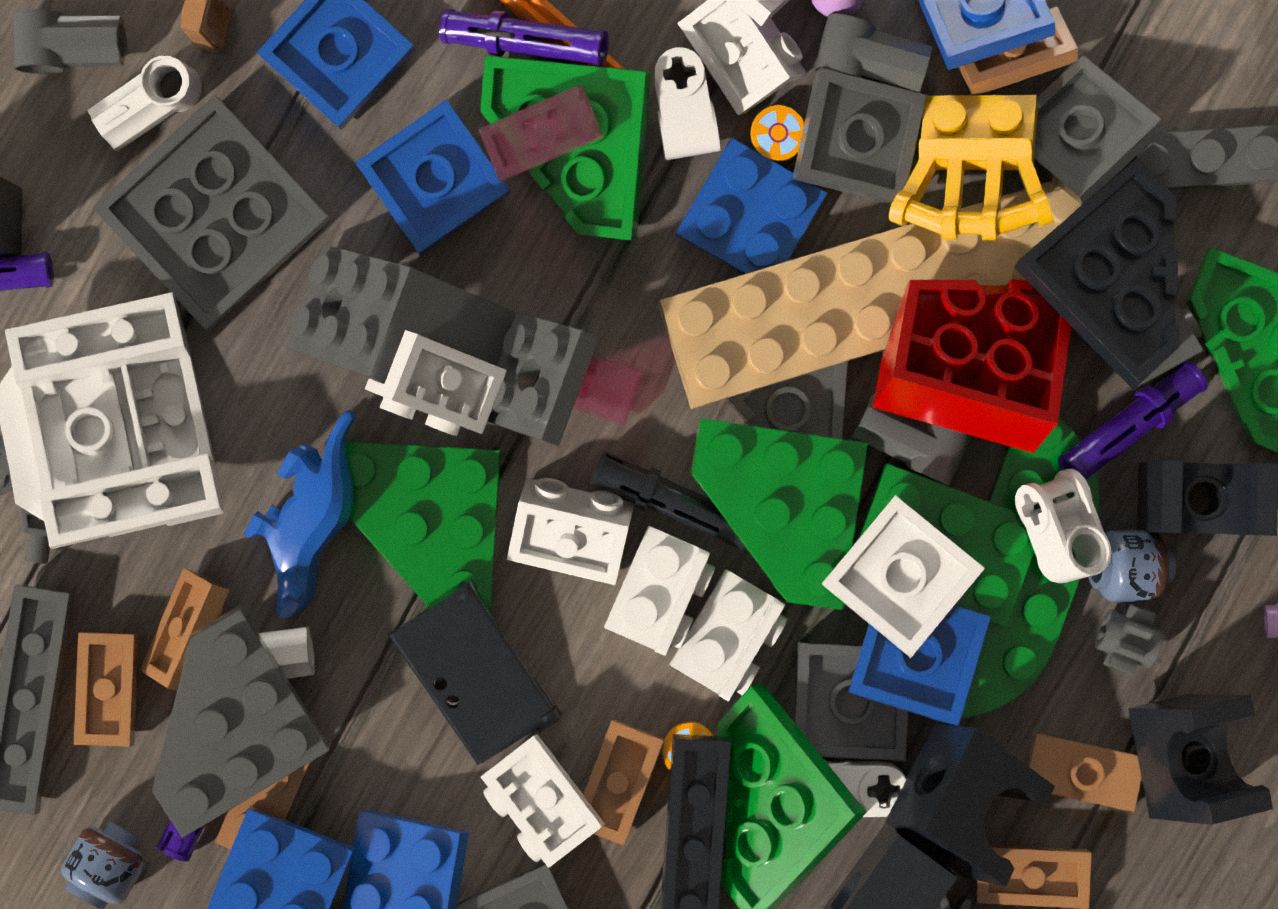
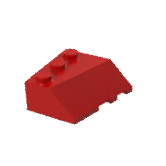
[873,280,1071,453]

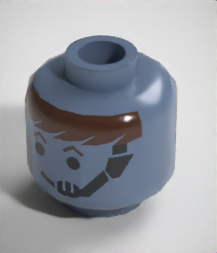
[1089,530,1176,603]
[61,821,146,909]

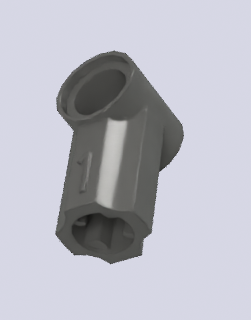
[13,9,127,74]
[813,13,932,93]
[851,395,972,486]

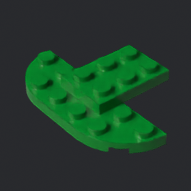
[856,417,1100,718]

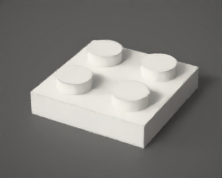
[822,495,985,658]

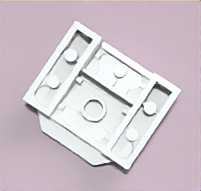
[0,292,224,549]

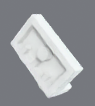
[678,0,806,115]
[365,330,507,436]
[507,478,634,585]
[604,526,715,656]
[669,569,788,701]
[481,734,605,868]

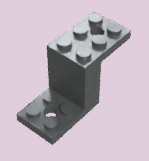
[285,244,599,446]

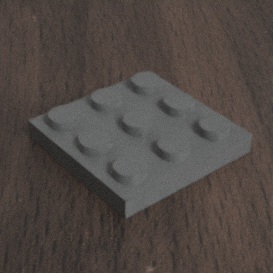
[93,95,331,332]

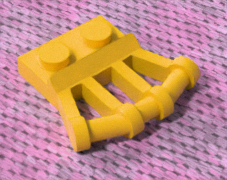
[889,95,1054,240]

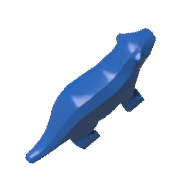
[243,410,355,619]

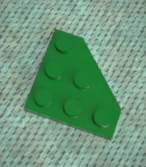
[480,55,651,240]
[1186,248,1278,455]
[691,418,868,610]
[346,442,501,613]
[718,684,867,909]

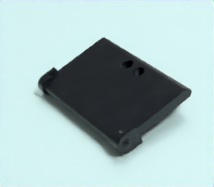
[388,579,562,765]

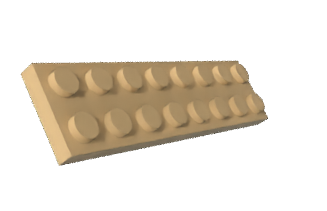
[658,181,1082,410]

